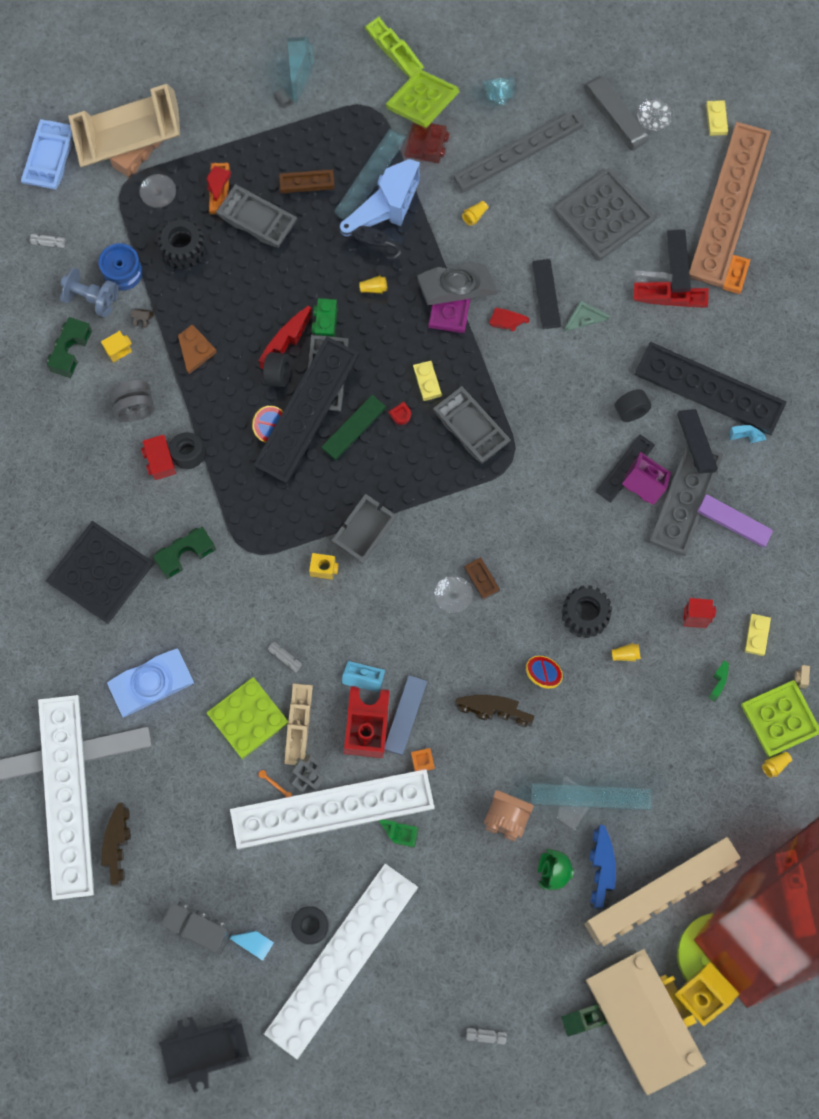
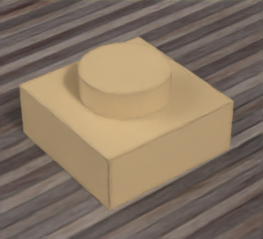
[794,665,810,689]

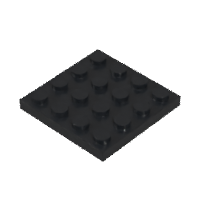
[46,521,154,625]

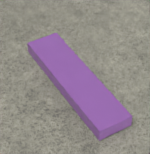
[697,494,773,548]

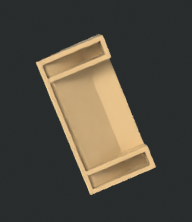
[68,84,180,168]
[586,949,706,1096]

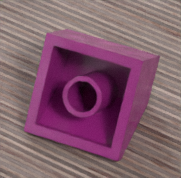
[622,452,671,505]

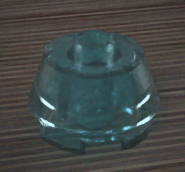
[482,77,517,105]

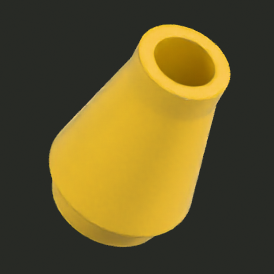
[462,201,488,226]
[360,275,387,294]
[612,643,641,662]
[762,752,792,778]

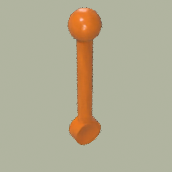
[259,770,292,798]

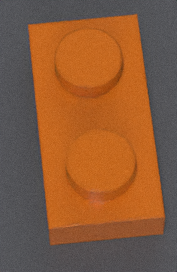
[722,255,750,294]

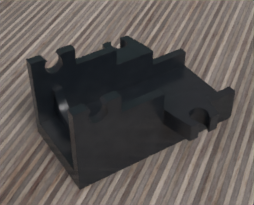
[159,1017,251,1093]

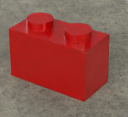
[141,434,176,480]
[683,598,716,628]

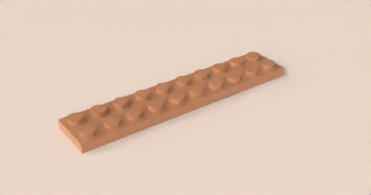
[689,122,771,288]

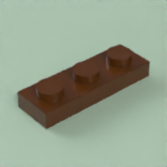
[279,170,335,193]

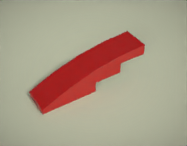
[633,282,709,308]
[258,306,312,369]

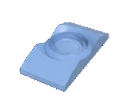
[21,119,74,190]
[107,648,194,718]

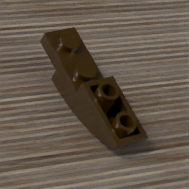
[455,695,535,728]
[101,802,131,887]

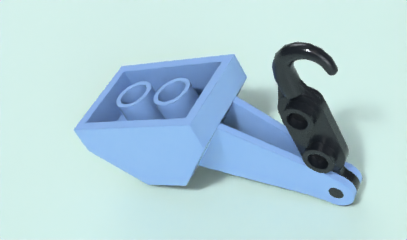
[340,159,420,260]

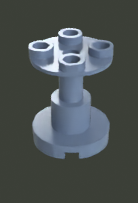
[60,267,119,318]

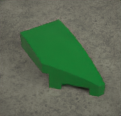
[708,660,729,702]
[379,819,419,848]

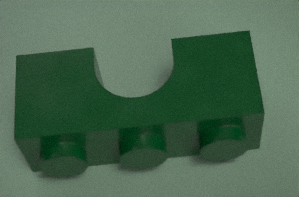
[47,317,92,379]
[153,526,216,580]

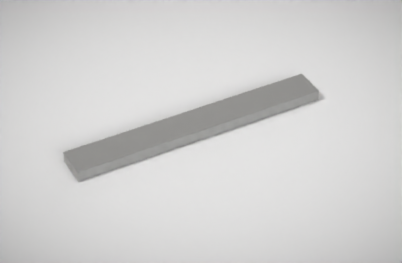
[0,727,152,781]

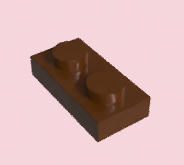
[464,557,500,600]

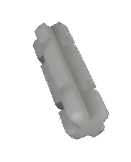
[30,233,66,248]
[268,642,302,672]
[466,1028,507,1044]

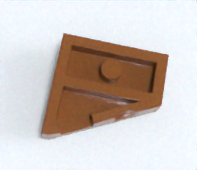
[178,324,217,374]

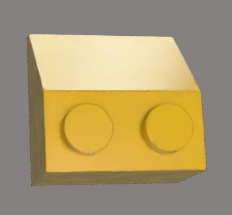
[675,962,739,1026]

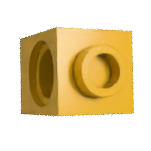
[101,331,132,363]
[309,553,339,580]

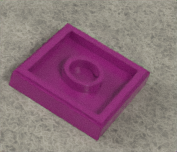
[428,298,471,333]

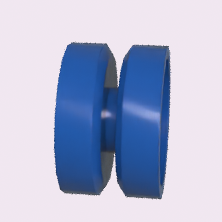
[99,243,142,291]

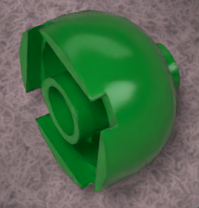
[537,849,574,891]

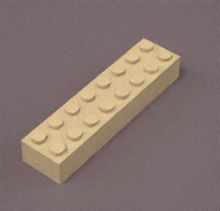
[584,837,741,947]

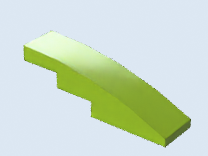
[364,17,424,78]

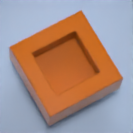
[411,748,435,771]

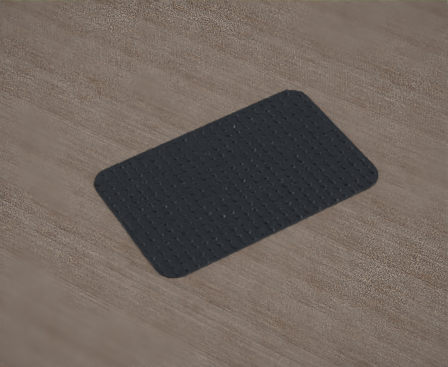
[119,104,516,555]

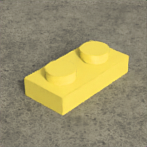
[706,101,728,136]
[413,361,441,401]
[744,614,771,656]

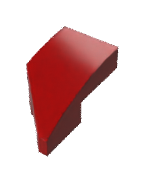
[207,166,231,202]
[489,307,530,332]

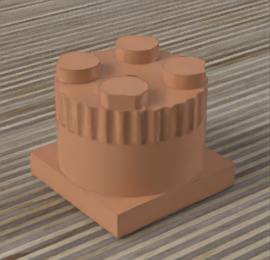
[484,790,534,841]

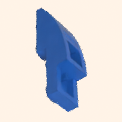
[589,824,616,910]

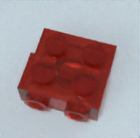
[405,123,450,164]

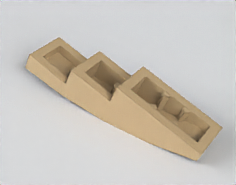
[284,683,313,765]

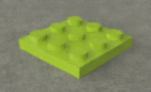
[386,69,459,128]
[207,677,289,760]
[741,680,819,758]

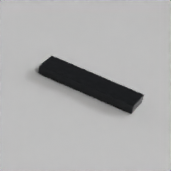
[667,229,691,293]
[532,259,561,329]
[677,409,718,474]
[596,434,655,503]

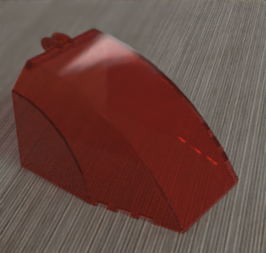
[694,816,819,1009]

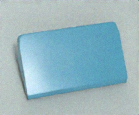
[342,661,385,693]

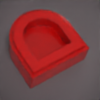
[389,402,411,425]

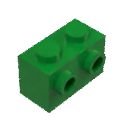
[312,299,338,337]

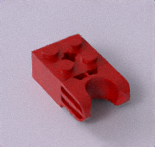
[343,686,390,758]

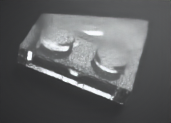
[632,270,672,282]

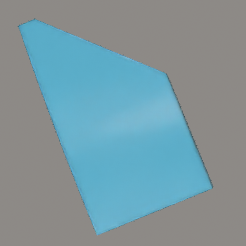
[729,425,766,443]
[229,930,274,960]

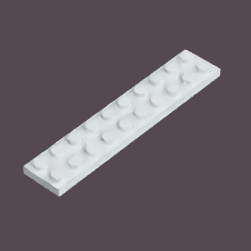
[38,695,94,900]
[230,769,435,850]
[264,864,418,1059]

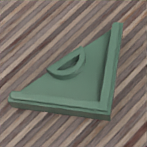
[564,301,610,331]

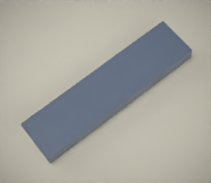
[384,675,427,756]

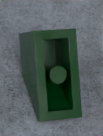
[561,1004,608,1037]

